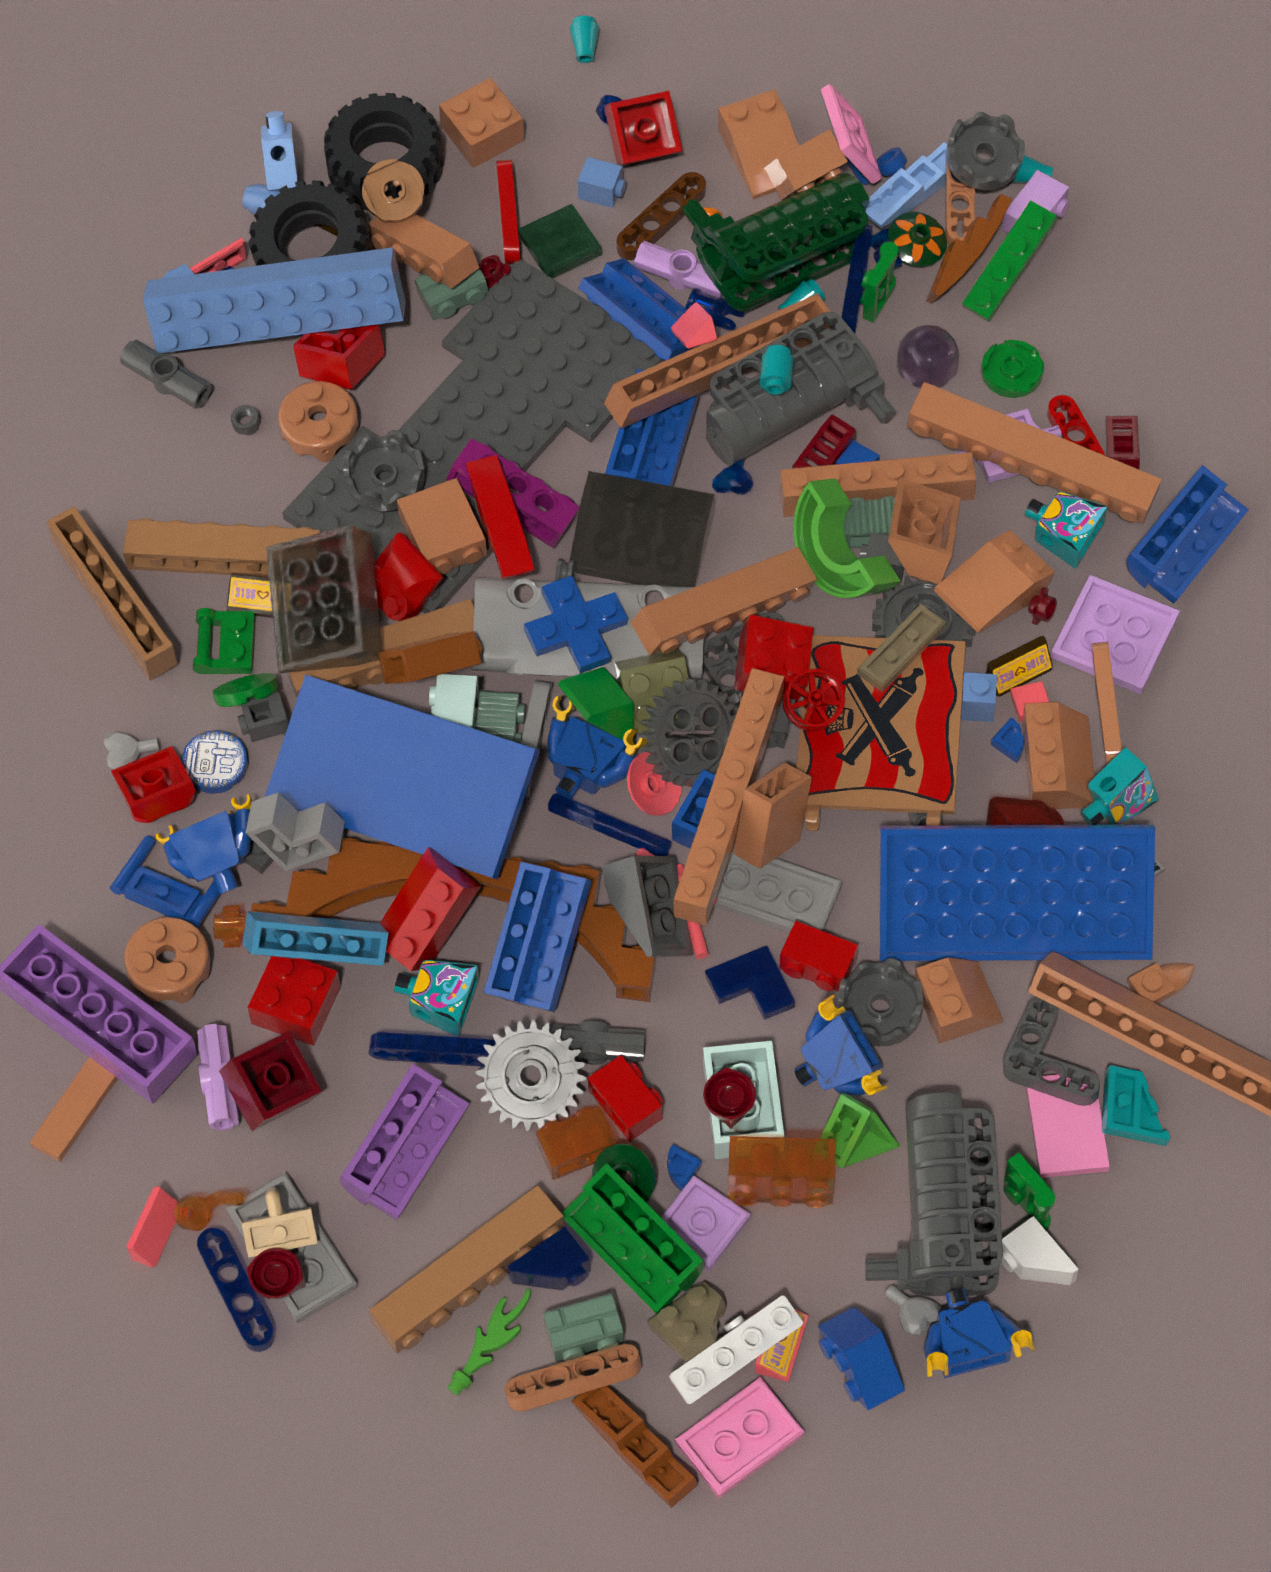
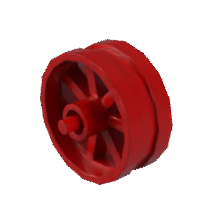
[782,668,845,732]

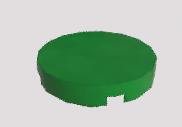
[981,339,1044,398]
[213,673,278,707]

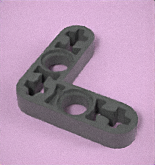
[702,612,785,715]
[1003,997,1100,1106]

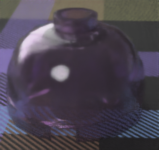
[896,325,960,388]

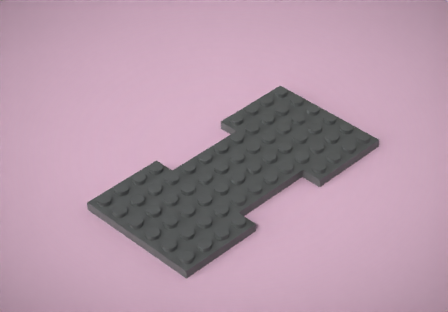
[282,258,665,614]

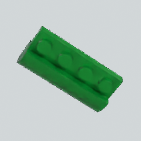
[562,1163,705,1314]

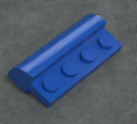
[578,258,700,360]
[605,369,700,499]
[1127,465,1249,604]
[484,862,591,1013]

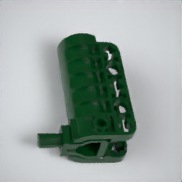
[682,173,869,312]

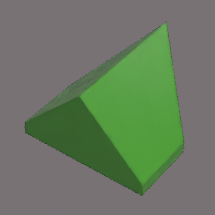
[814,1092,901,1169]

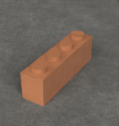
[368,214,479,289]

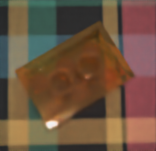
[728,1136,836,1208]

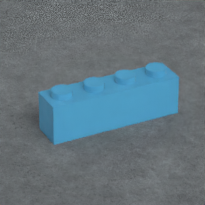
[242,911,389,966]

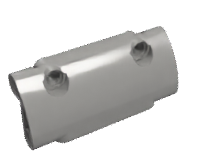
[472,577,703,681]

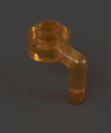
[174,1190,245,1231]

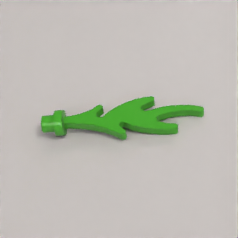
[447,1289,531,1396]

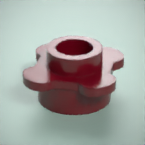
[479,255,511,289]
[1028,587,1057,625]

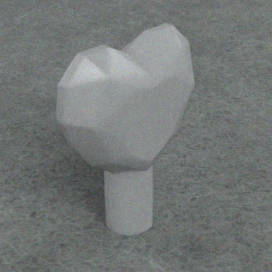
[104,731,159,770]
[885,1285,942,1335]

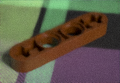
[616,172,706,260]

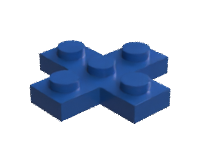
[524,576,628,673]

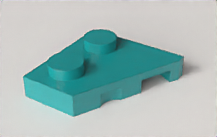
[1102,1065,1170,1146]

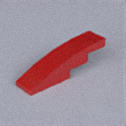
[465,455,535,581]

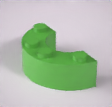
[794,478,901,598]

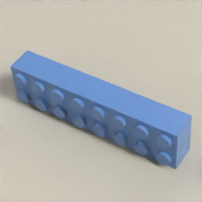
[143,247,406,353]

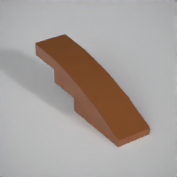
[926,194,1012,304]
[572,1386,698,1508]

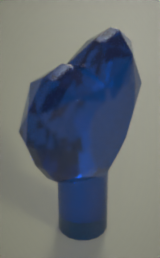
[712,457,753,495]

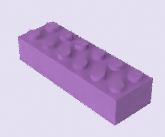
[0,924,197,1104]

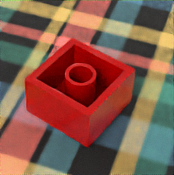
[604,90,682,166]
[734,614,813,702]
[247,956,341,1046]

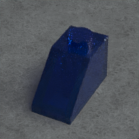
[508,1227,591,1291]

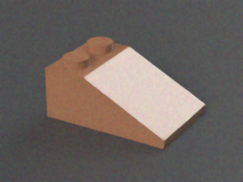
[718,89,799,199]
[934,530,1055,633]

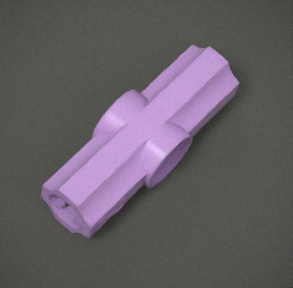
[634,241,722,299]
[197,1024,239,1131]

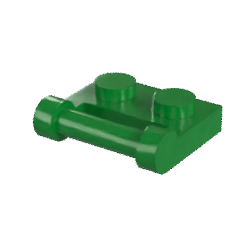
[861,242,899,323]
[192,608,255,674]
[1003,1152,1055,1231]

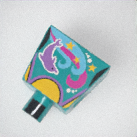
[1025,492,1108,569]
[1080,747,1159,825]
[394,960,479,1037]

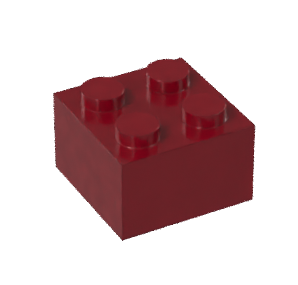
[219,1031,322,1131]

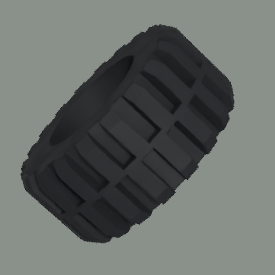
[324,93,443,210]
[249,180,373,266]

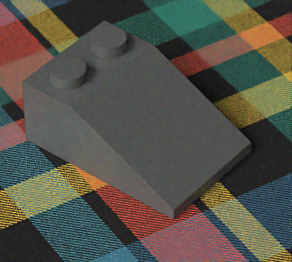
[602,856,693,957]

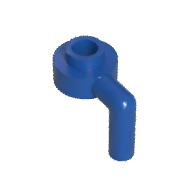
[845,147,907,185]

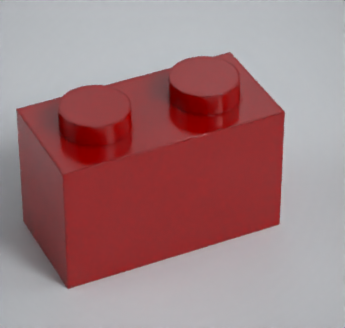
[779,921,858,992]
[588,1055,664,1142]

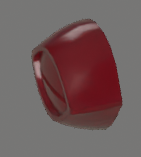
[703,1068,756,1129]
[247,1248,305,1299]

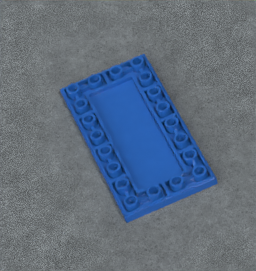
[265,675,540,879]

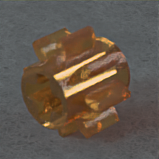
[213,905,247,948]

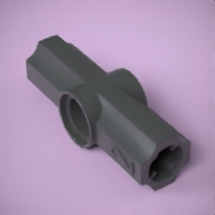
[120,339,212,409]
[542,1021,646,1065]

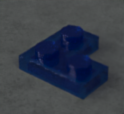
[705,945,795,1020]

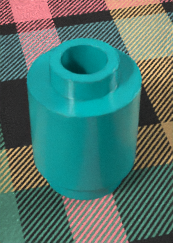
[759,345,794,395]

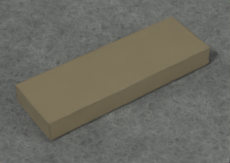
[857,604,946,693]

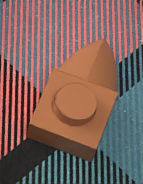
[1127,963,1195,1004]

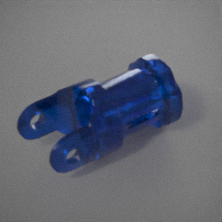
[685,288,745,331]

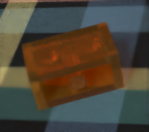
[536,1107,616,1180]

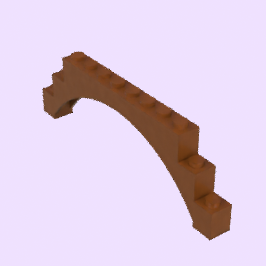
[248,838,656,1002]

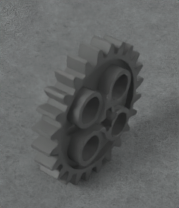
[639,678,736,787]

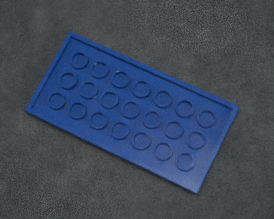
[879,824,1155,961]

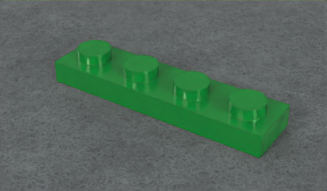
[962,200,1058,322]

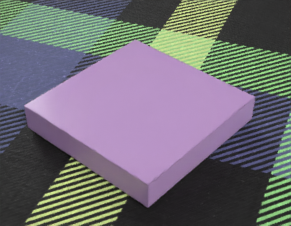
[661,1176,751,1272]

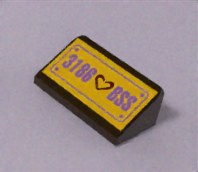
[226,573,296,620]
[986,636,1053,697]

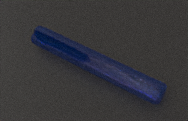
[548,793,671,856]

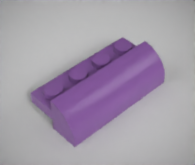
[340,1064,469,1220]

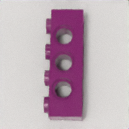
[446,438,580,549]

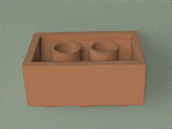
[888,478,961,584]
[1022,702,1094,810]

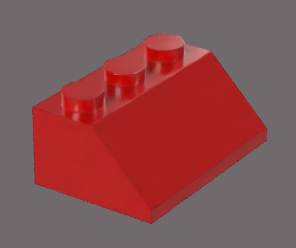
[379,847,481,971]

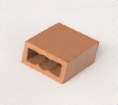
[397,478,487,575]
[733,762,812,869]

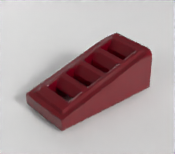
[792,414,856,469]
[1105,416,1140,470]

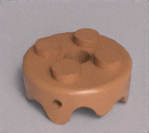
[278,381,359,462]
[124,917,210,1003]

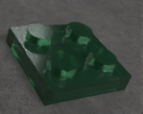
[518,204,602,278]

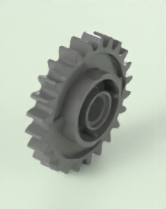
[872,576,976,653]

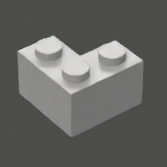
[245,792,345,871]

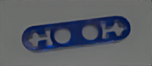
[841,224,873,334]
[368,1032,496,1067]
[197,1228,275,1352]

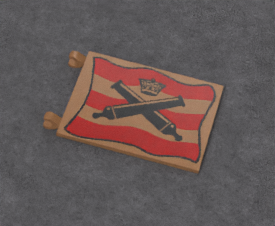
[796,635,966,831]

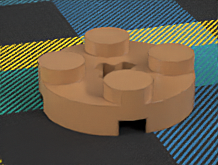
[362,159,424,223]

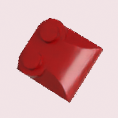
[361,532,443,622]
[111,746,196,823]

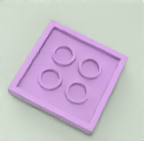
[1051,575,1180,695]

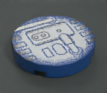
[181,730,248,794]

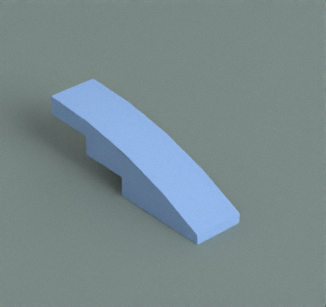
[866,142,955,228]

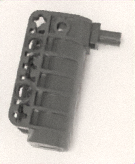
[706,312,897,466]
[865,1092,1003,1296]

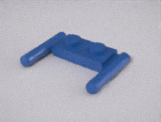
[110,835,220,928]

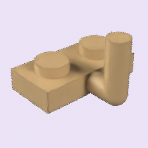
[241,1187,318,1258]

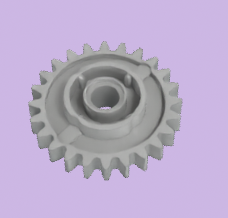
[475,1020,586,1131]

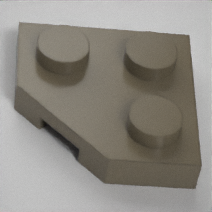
[647,1282,726,1362]

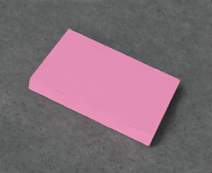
[821,84,881,184]
[1026,1071,1110,1178]
[675,1377,804,1498]

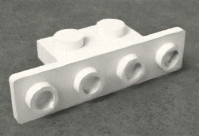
[669,1296,803,1404]

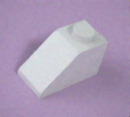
[1002,1216,1079,1285]

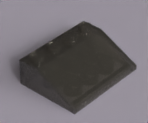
[569,471,715,587]
[266,525,382,674]

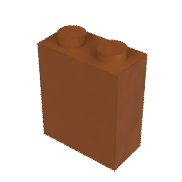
[378,631,482,684]

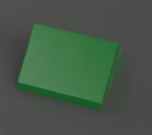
[558,667,634,740]

